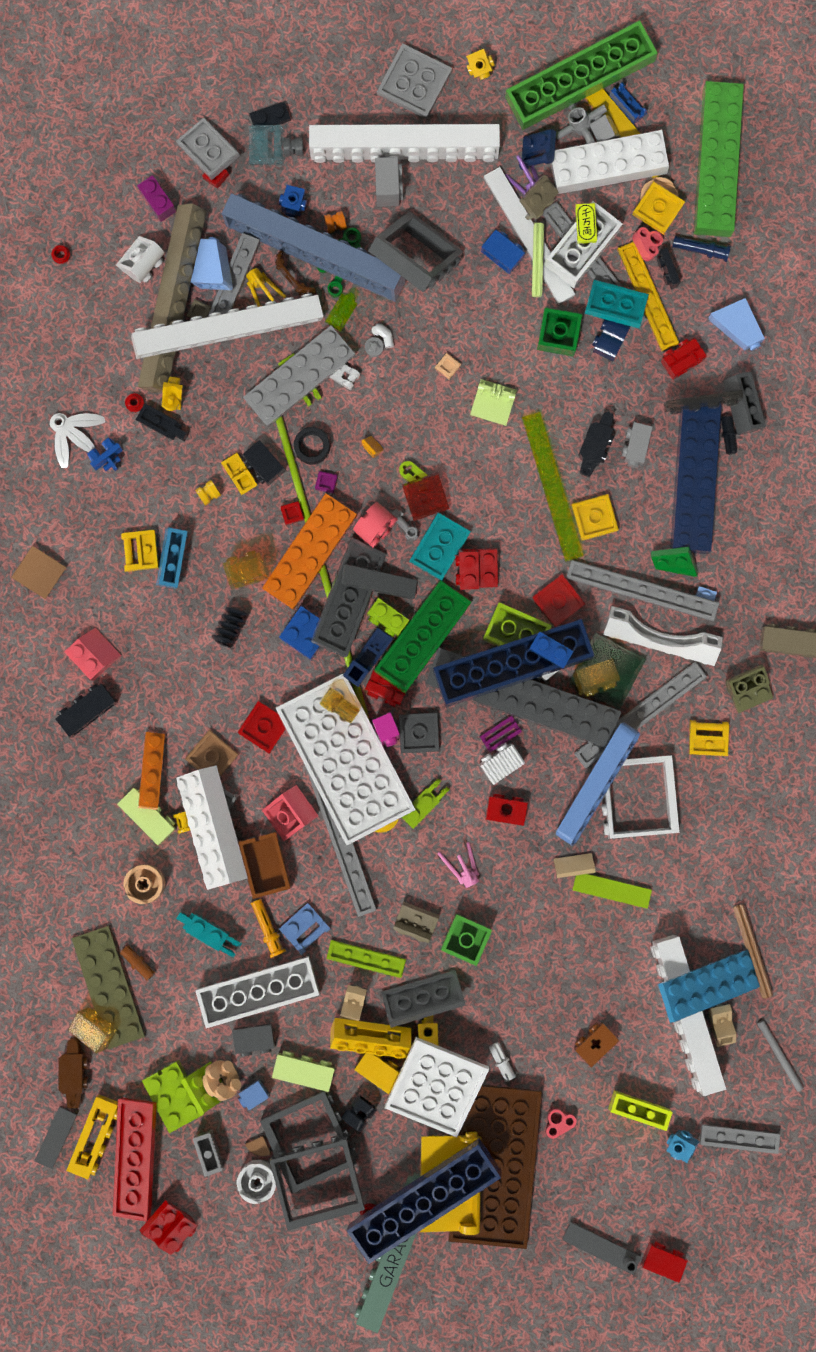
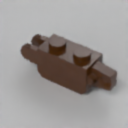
[58,1037,88,1108]

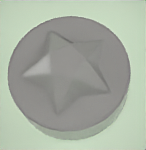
[365,337,384,357]

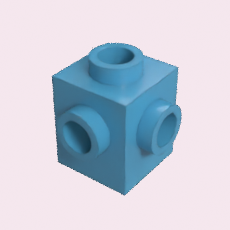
[667,1130,700,1163]

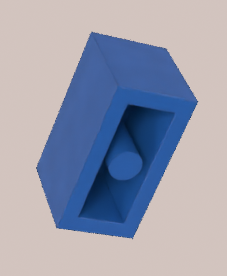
[481,230,525,275]

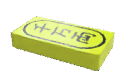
[575,203,597,244]

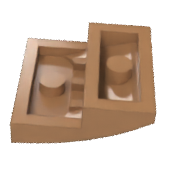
[11,546,66,599]

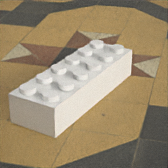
[551,130,669,194]
[176,765,248,890]
[195,956,320,1028]

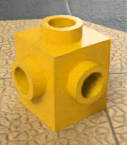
[466,49,495,80]

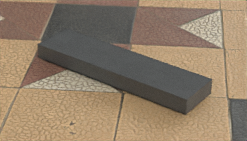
[341,564,417,600]

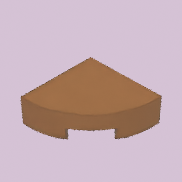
[245,1136,271,1156]

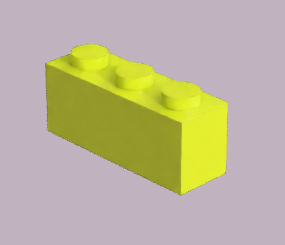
[608,1090,673,1131]

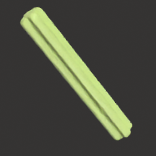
[532,223,544,297]

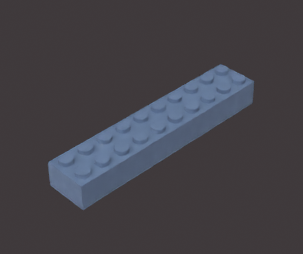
[222,193,405,302]

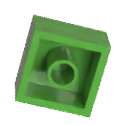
[441,914,492,966]

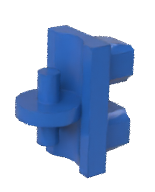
[87,438,123,471]

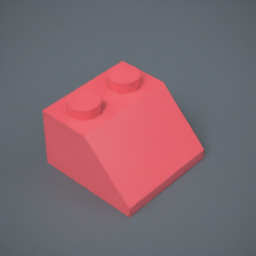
[64,628,122,681]
[262,785,318,841]

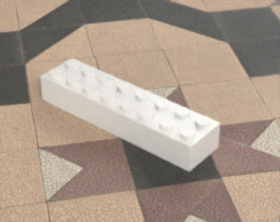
[650,935,726,1096]

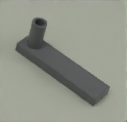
[562,1221,641,1275]

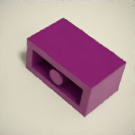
[137,175,176,222]

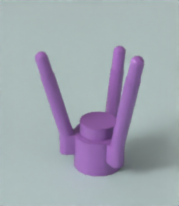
[505,155,539,195]

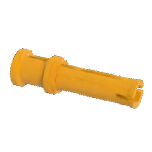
[250,899,286,958]

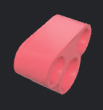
[632,227,663,261]
[545,1108,577,1139]

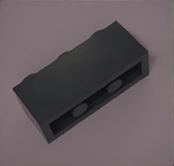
[55,684,118,738]

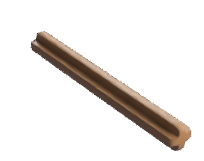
[733,904,773,998]

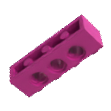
[372,713,400,747]

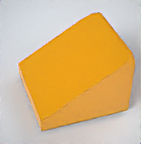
[361,436,384,458]

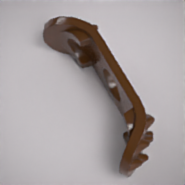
[275,249,316,296]

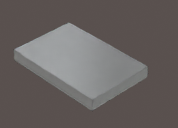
[176,118,240,180]

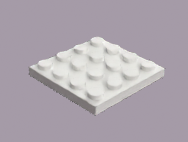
[385,1037,489,1137]

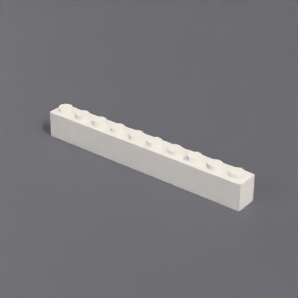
[131,293,323,359]

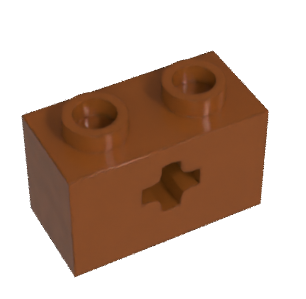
[574,1022,619,1068]

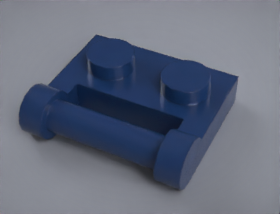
[519,129,556,170]

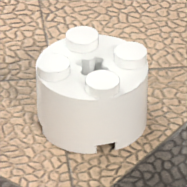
[237,1160,276,1204]

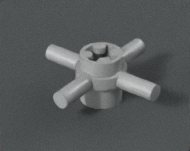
[556,103,607,144]

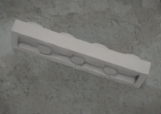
[699,1124,780,1154]

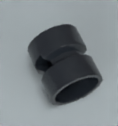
[341,1095,378,1132]

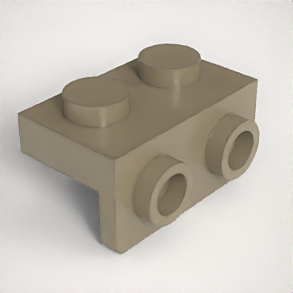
[519,175,559,220]
[393,901,440,943]

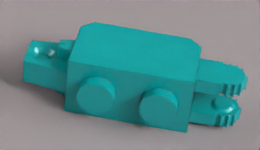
[176,912,242,958]

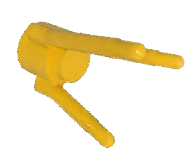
[246,268,286,307]

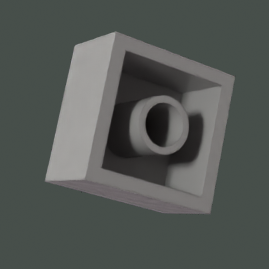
[375,157,403,207]

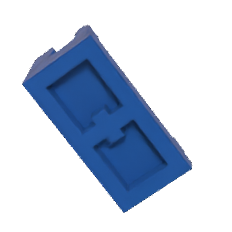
[609,82,647,125]

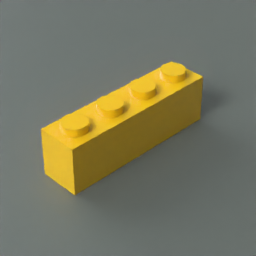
[354,1053,400,1095]

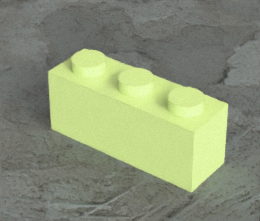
[117,788,176,845]
[272,1050,335,1092]

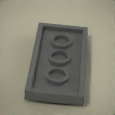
[381,970,466,1027]

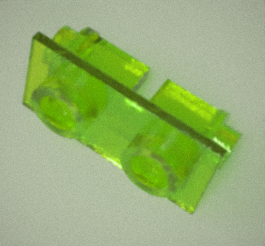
[325,292,357,332]

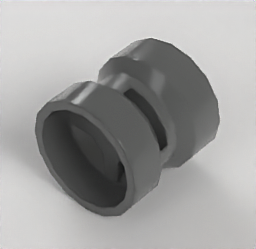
[283,137,303,157]

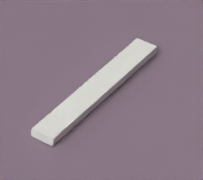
[483,167,575,305]

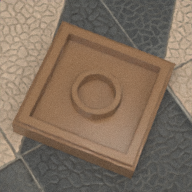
[185,730,239,777]

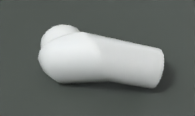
[371,323,394,349]

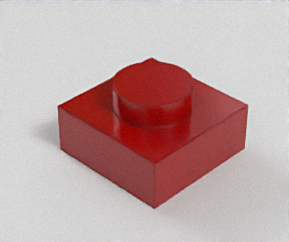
[202,169,229,189]
[280,501,304,526]

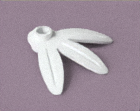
[50,413,105,468]

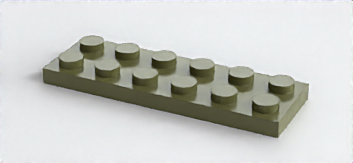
[71,926,145,1049]

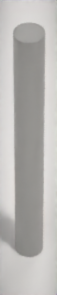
[757,1020,804,1092]

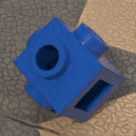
[279,185,307,217]

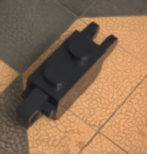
[578,412,615,478]

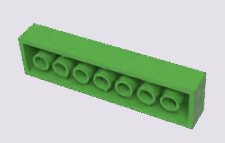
[505,21,658,130]
[693,81,744,237]

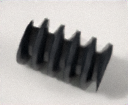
[211,607,248,649]

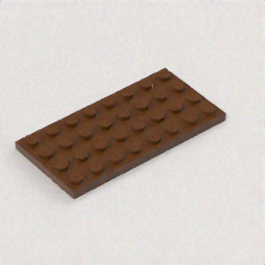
[448,1085,542,1249]

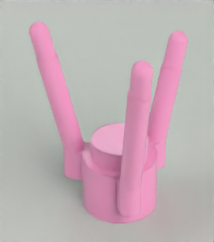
[438,842,479,888]

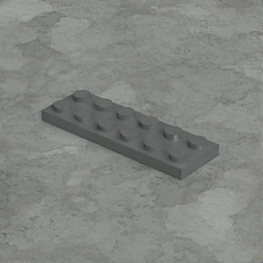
[311,538,386,658]

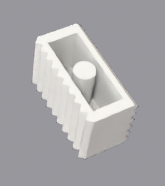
[479,742,525,785]

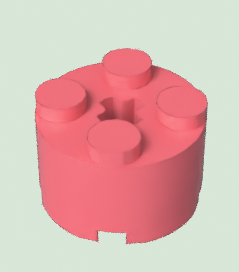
[353,502,398,548]

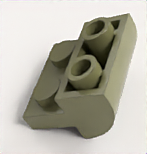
[725,665,773,713]

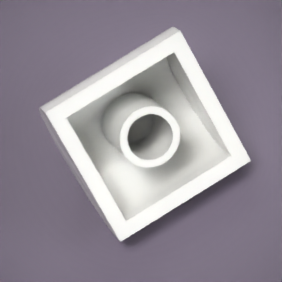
[116,236,164,283]

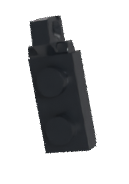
[135,403,188,442]

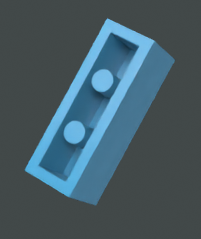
[156,527,187,589]

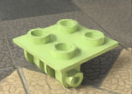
[470,379,517,426]

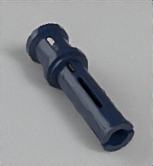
[672,235,731,262]

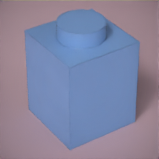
[238,1079,270,1110]

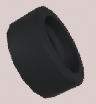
[294,427,330,465]

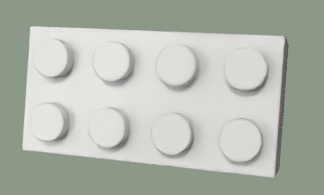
[544,201,623,288]

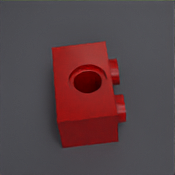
[485,794,528,826]

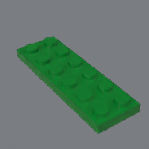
[374,580,472,693]

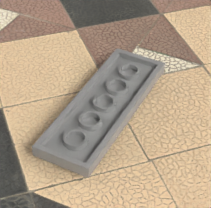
[243,325,355,427]

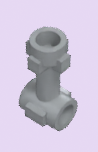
[391,509,418,541]

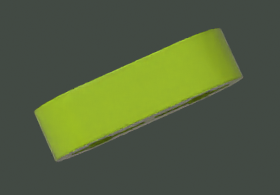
[399,461,431,491]

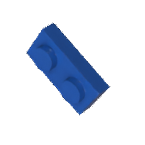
[529,632,574,669]

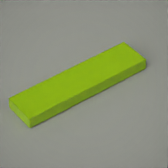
[572,874,652,909]
[326,940,406,978]

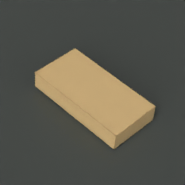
[554,853,595,878]

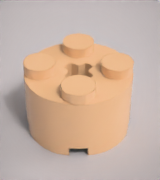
[124,864,165,904]

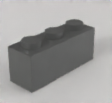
[723,372,766,435]

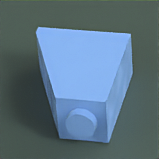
[191,237,233,290]
[708,298,765,351]

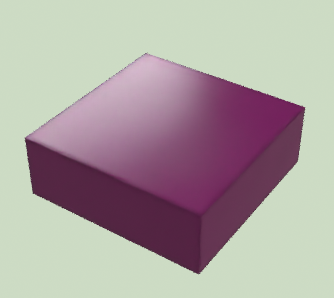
[315,471,338,494]

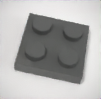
[399,713,439,753]

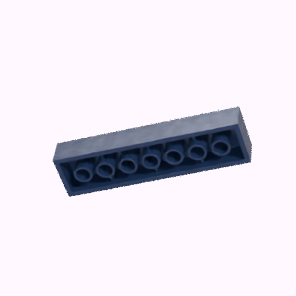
[670,398,722,554]
[433,619,595,708]
[346,1138,502,1264]

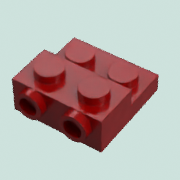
[455,548,498,590]
[140,1200,197,1255]

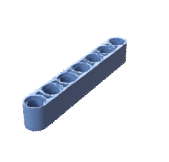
[556,722,640,846]

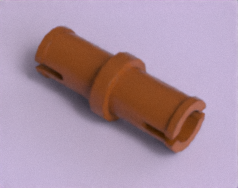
[120,945,156,981]

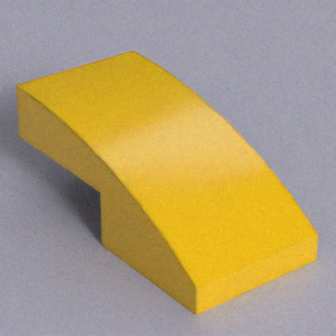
[221,453,257,495]

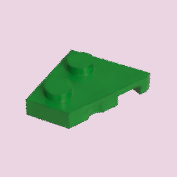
[651,547,698,577]

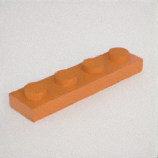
[138,732,165,810]

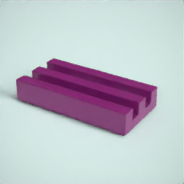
[480,716,522,753]

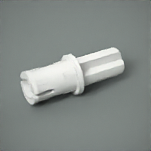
[489,1043,516,1082]

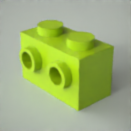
[367,598,410,637]

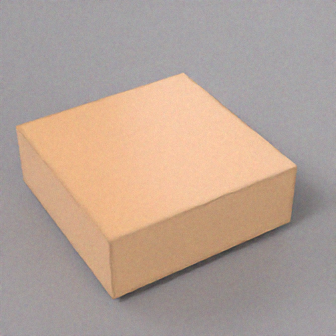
[435,353,461,380]

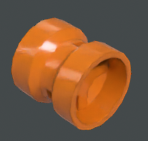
[324,211,347,234]

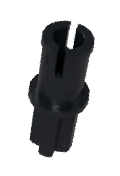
[720,416,737,455]

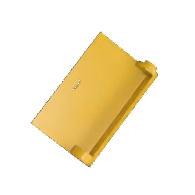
[420,1132,481,1235]

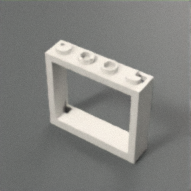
[602,755,680,839]

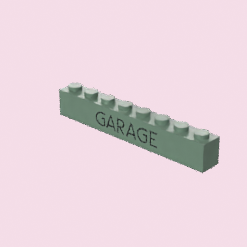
[354,1172,420,1333]

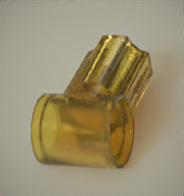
[319,687,360,724]

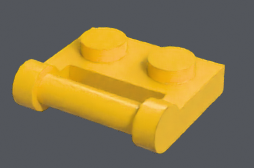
[121,530,159,572]
[688,720,729,756]

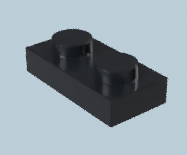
[249,101,291,133]
[657,248,680,290]

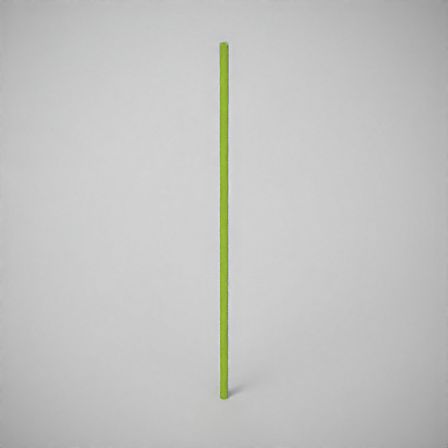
[276,416,371,723]

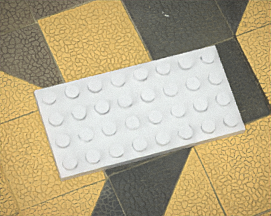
[276,673,415,846]

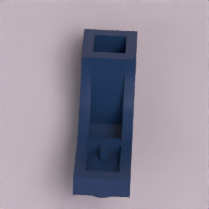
[343,628,394,687]

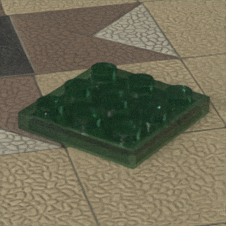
[568,633,646,710]

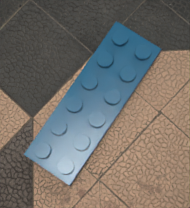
[658,950,760,1023]

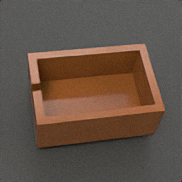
[238,832,292,899]

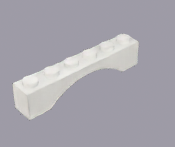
[603,606,723,666]

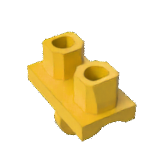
[162,377,183,411]

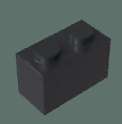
[242,440,285,486]

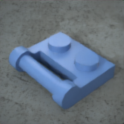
[279,903,331,955]

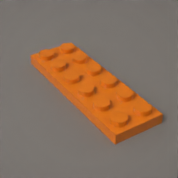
[262,493,358,610]

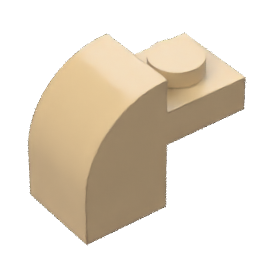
[340,985,367,1029]
[709,1004,736,1047]

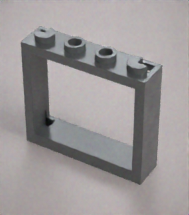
[368,211,463,292]
[260,1090,358,1194]
[269,1135,365,1231]

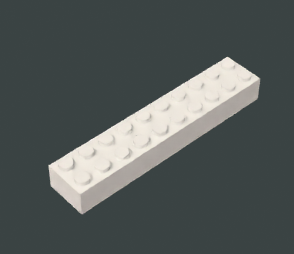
[309,124,500,163]

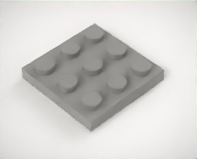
[377,43,452,119]

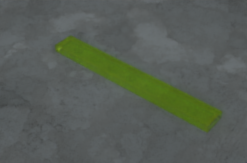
[522,412,584,562]

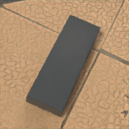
[35,1106,78,1169]

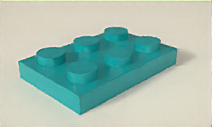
[585,280,649,329]
[409,513,471,581]

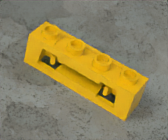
[330,1018,411,1059]
[66,1094,118,1180]

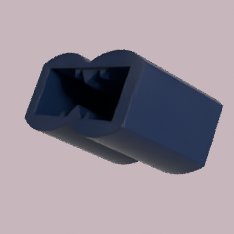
[592,320,631,362]

